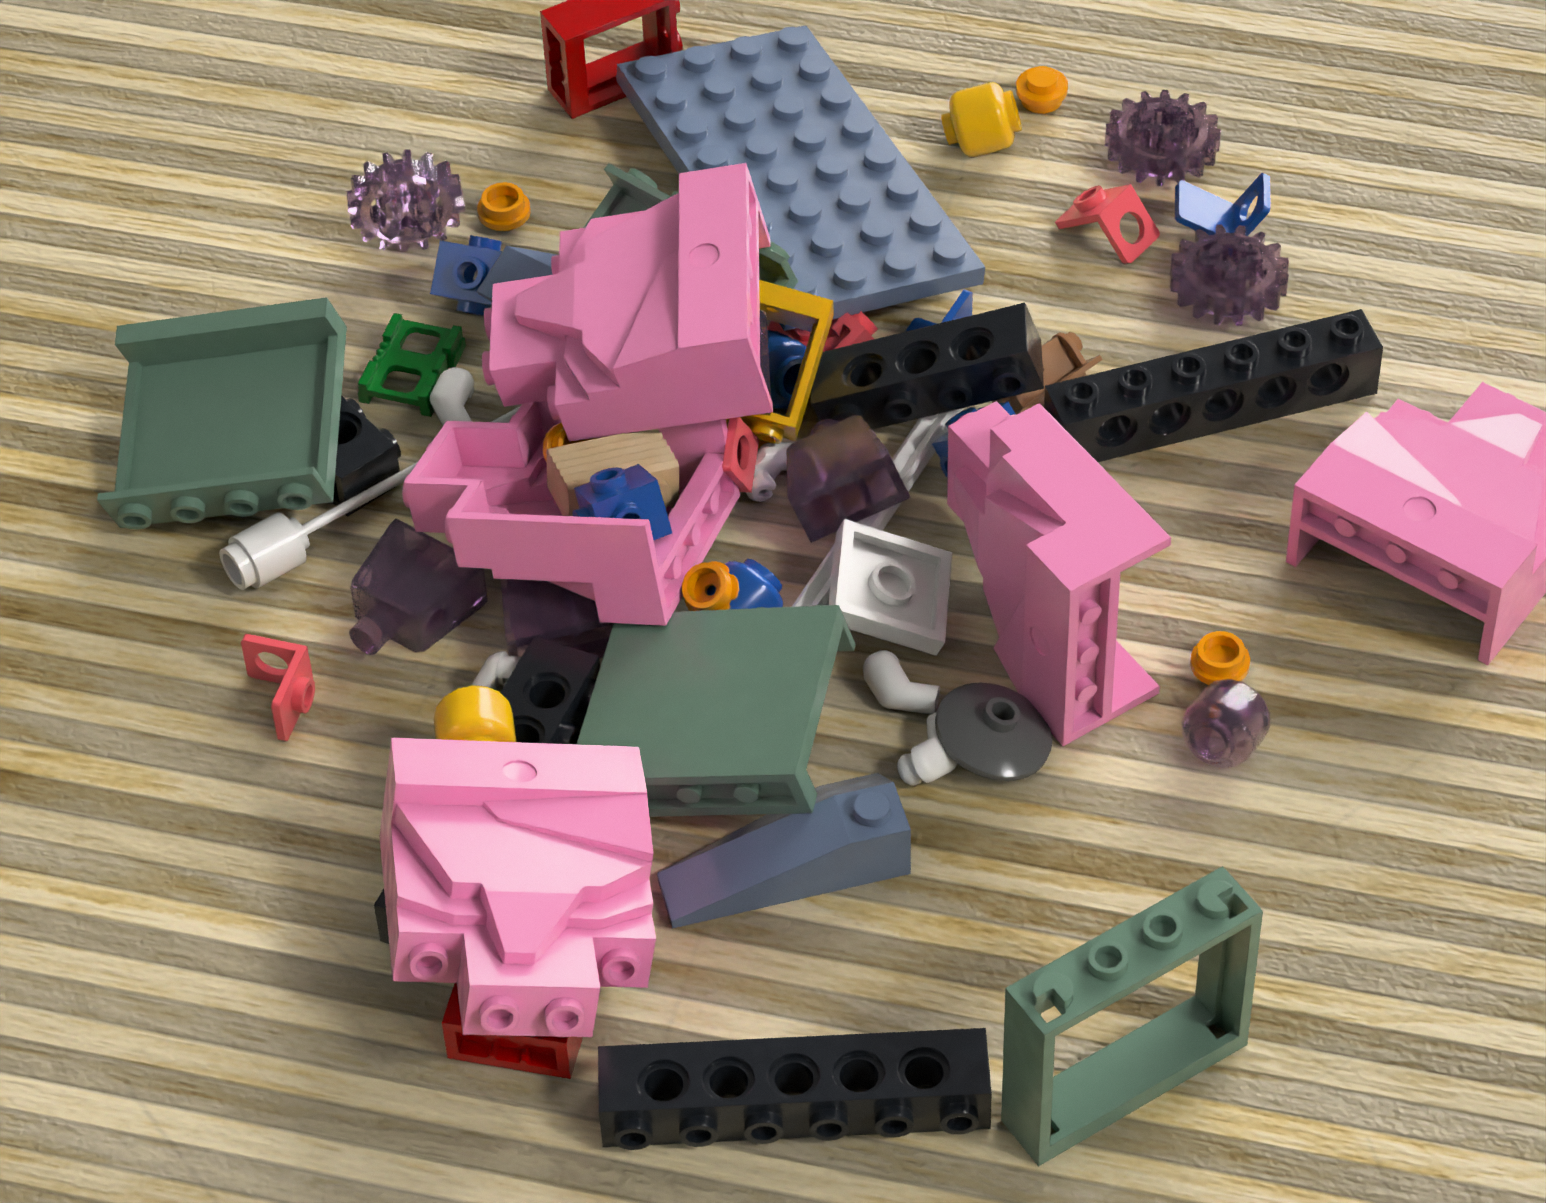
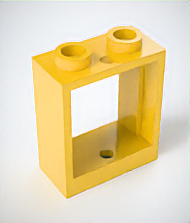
[726,280,834,444]

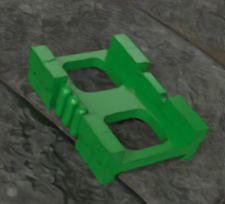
[357,313,466,417]

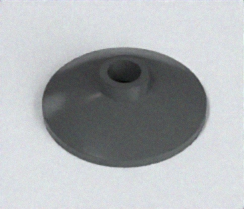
[935,683,1052,781]

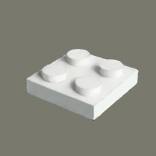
[829,519,952,656]

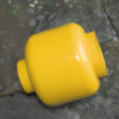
[941,82,1022,157]
[433,685,516,742]

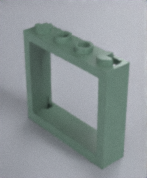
[1001,866,1263,1167]

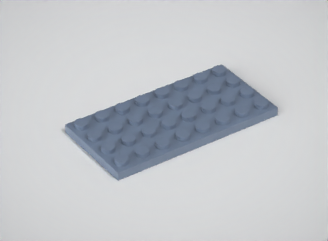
[616,25,985,331]

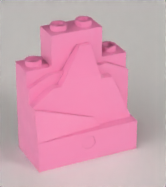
[482,163,773,442]
[1286,382,1546,665]
[402,401,740,626]
[947,401,1171,746]
[379,738,656,1037]

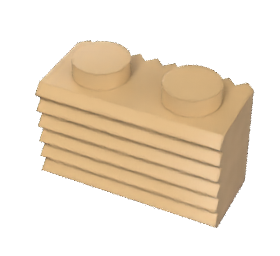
[546,429,679,516]

